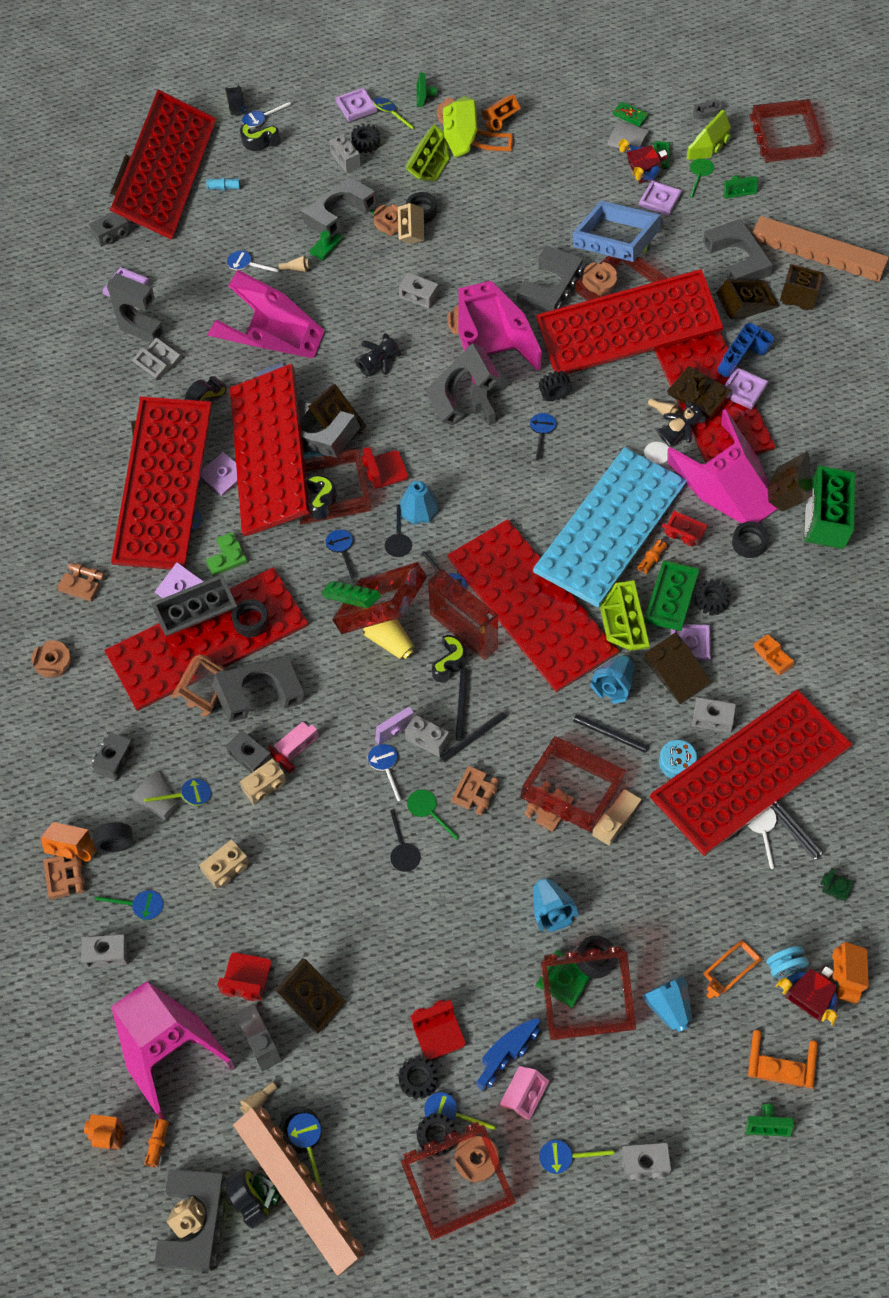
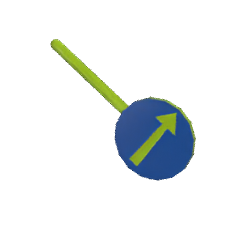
[373,97,414,129]
[144,779,211,806]
[424,1092,496,1130]
[288,1113,322,1188]
[539,1140,615,1174]

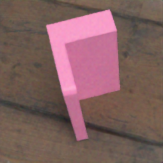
[274,722,319,761]
[500,1066,549,1120]

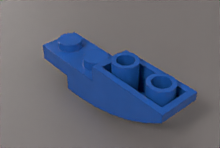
[477,1018,541,1091]

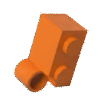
[481,94,521,132]
[40,822,98,861]
[832,942,869,1004]
[84,1114,125,1149]

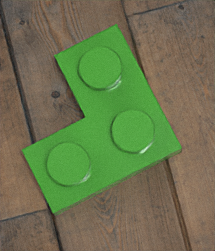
[205,532,247,577]

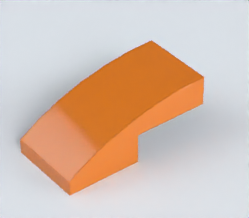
[753,634,794,676]

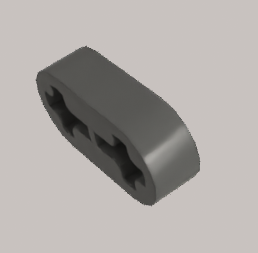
[693,100,723,119]

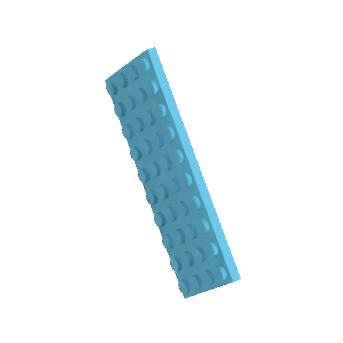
[533,447,686,608]

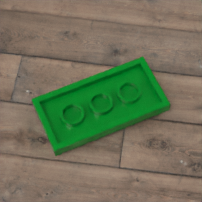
[644,560,699,631]

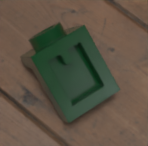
[820,868,853,902]
[252,1172,281,1209]

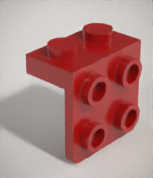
[361,447,408,489]
[661,511,708,547]
[217,952,271,1001]
[410,1000,465,1061]

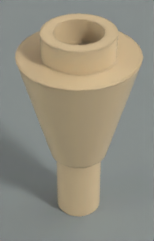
[279,255,310,272]
[648,398,679,421]
[240,1082,277,1114]

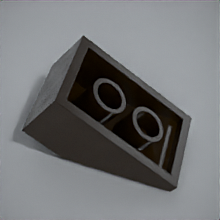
[779,264,823,310]
[716,279,779,319]
[768,451,812,512]
[644,632,711,704]

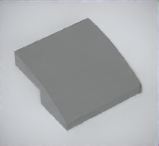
[607,122,649,148]
[132,337,182,380]

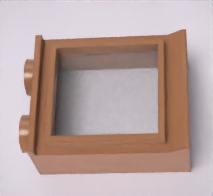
[171,654,227,717]

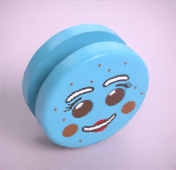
[659,740,697,778]
[766,946,809,978]

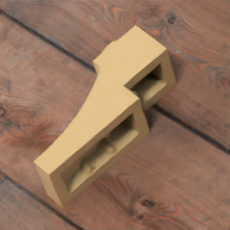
[592,789,641,846]

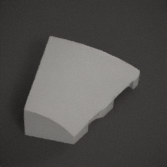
[132,771,178,821]

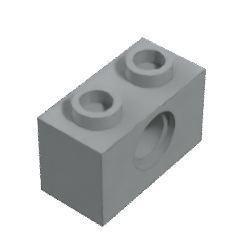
[399,273,439,308]
[691,697,736,733]
[405,715,449,757]
[81,932,128,968]
[621,1143,671,1181]

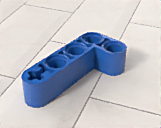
[718,323,774,377]

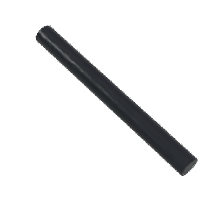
[456,668,468,741]
[440,712,506,763]
[573,714,648,753]

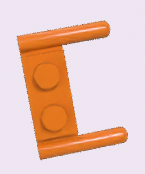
[748,1030,818,1089]

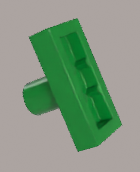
[416,72,437,107]
[723,175,758,199]
[310,231,343,261]
[746,1104,794,1137]

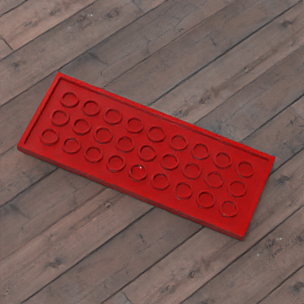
[109,89,216,239]
[536,269,723,374]
[654,332,775,464]
[230,364,310,536]
[111,396,212,570]
[447,519,619,693]
[104,567,308,711]
[650,689,852,856]

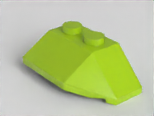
[443,96,478,158]
[686,110,731,160]
[405,124,449,182]
[600,581,650,651]

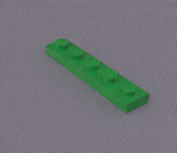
[321,581,381,609]

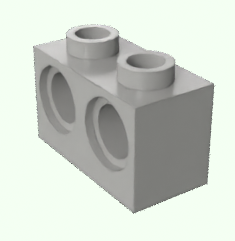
[329,134,361,173]

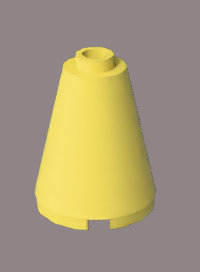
[362,607,414,659]

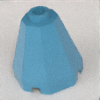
[400,481,438,525]
[590,655,634,704]
[533,879,579,932]
[642,976,692,1032]

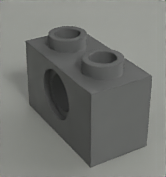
[89,212,130,247]
[225,730,272,773]
[92,732,135,781]

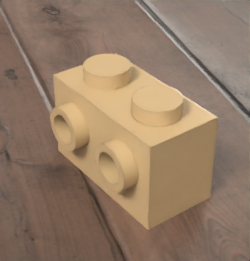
[398,203,424,244]
[240,759,286,805]
[199,839,249,889]

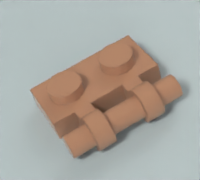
[57,563,105,602]
[451,766,499,815]
[524,782,574,832]
[43,854,85,900]

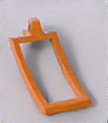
[471,129,513,151]
[703,940,763,999]

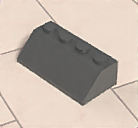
[151,574,237,637]

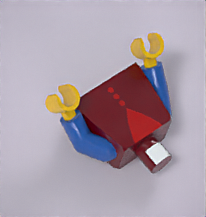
[618,139,668,184]
[775,966,838,1026]

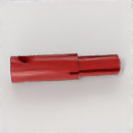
[268,745,295,773]

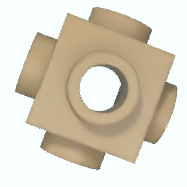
[167,1196,207,1239]

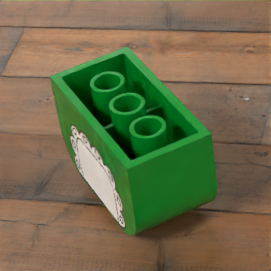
[804,465,855,550]

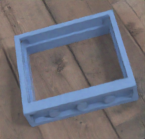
[573,201,661,262]

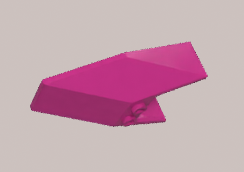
[207,269,324,358]
[458,281,542,384]
[667,409,778,523]
[111,981,235,1120]

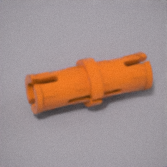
[637,540,667,574]
[144,1119,169,1167]

